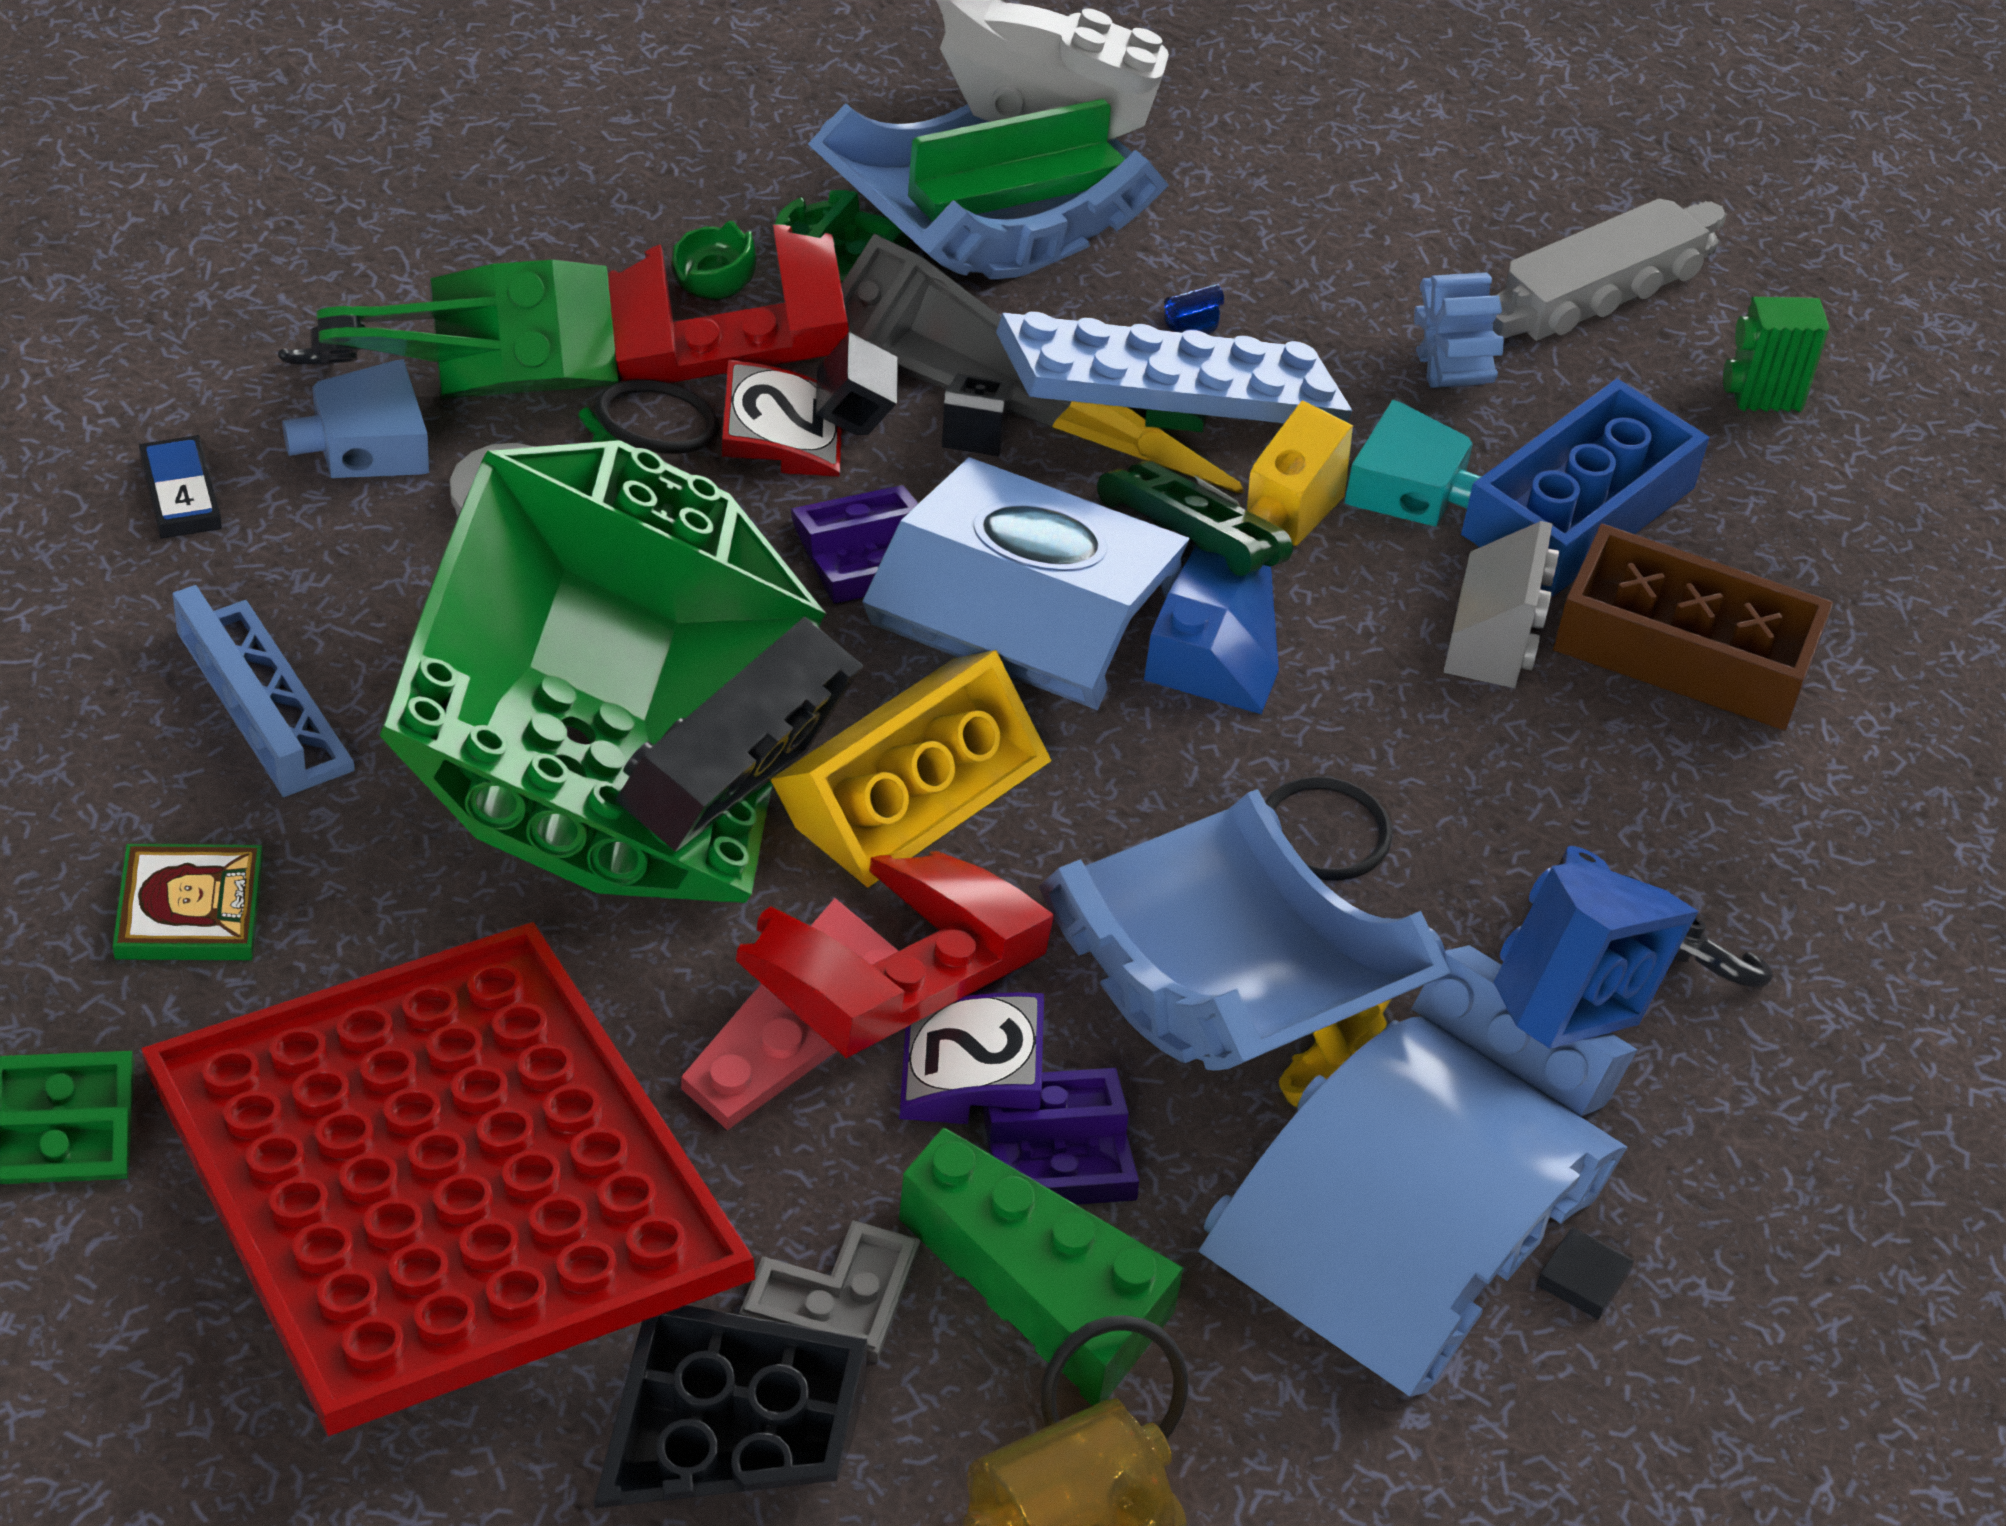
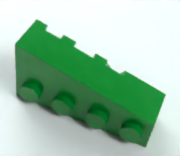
[899,1127,1183,1411]

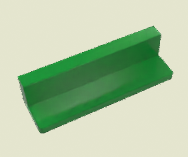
[908,99,1125,222]

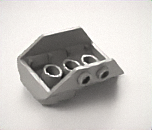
[936,0,1169,141]

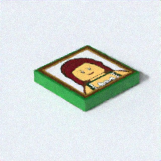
[113,844,263,960]

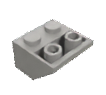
[1443,521,1559,688]

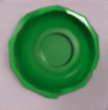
[671,221,757,301]

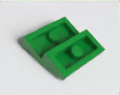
[0,1051,135,1184]

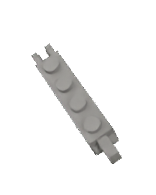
[1493,199,1727,341]

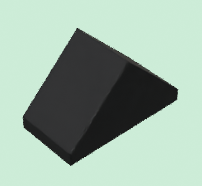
[942,373,1014,457]

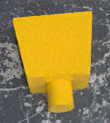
[1247,400,1353,546]

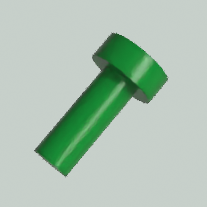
[578,407,618,442]

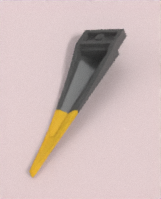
[841,234,1244,493]

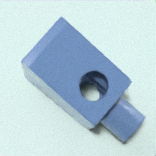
[282,359,429,478]

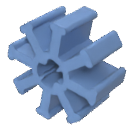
[1414,272,1504,388]

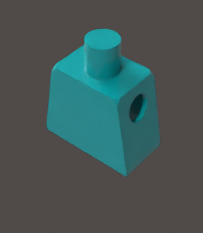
[1344,399,1481,527]

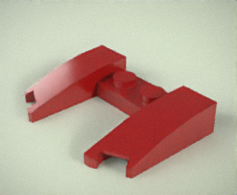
[608,225,849,383]
[736,851,1054,1059]

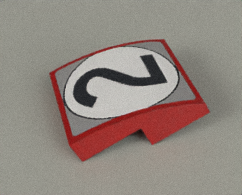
[722,360,842,477]

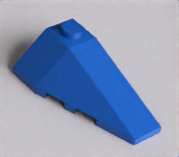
[1144,546,1279,714]

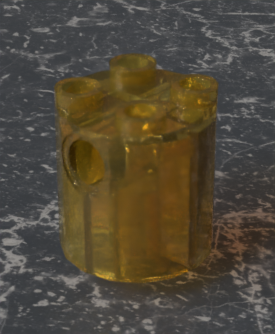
[963,1398,1187,1526]

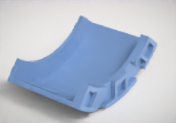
[808,103,1169,279]
[1038,789,1451,1071]
[1198,1016,1628,1397]

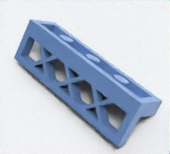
[172,585,355,797]

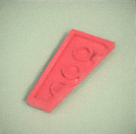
[681,898,898,1130]

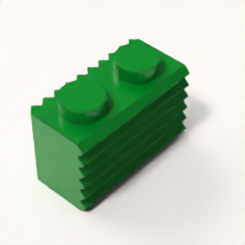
[1723,297,1829,413]

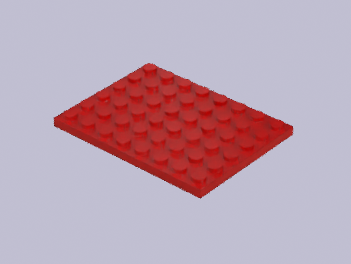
[141,922,755,1437]

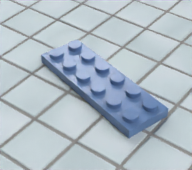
[996,312,1352,423]

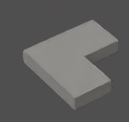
[739,1220,920,1363]

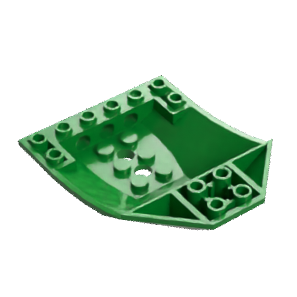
[379,440,826,903]

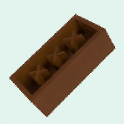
[1553,523,1833,731]

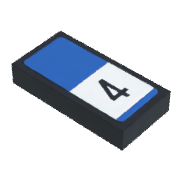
[139,435,222,539]

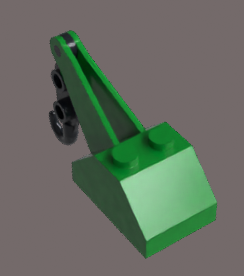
[278,260,618,399]

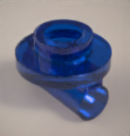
[1164,283,1224,335]

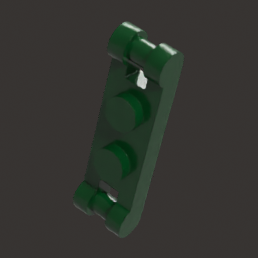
[1097,461,1293,576]

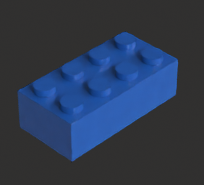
[1461,378,1710,597]

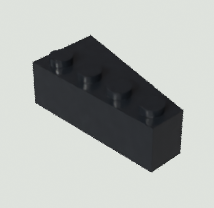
[615,617,863,852]

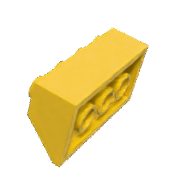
[770,650,1052,887]

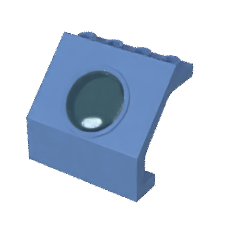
[862,457,1190,710]

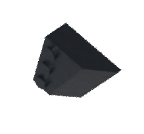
[594,1305,867,1509]

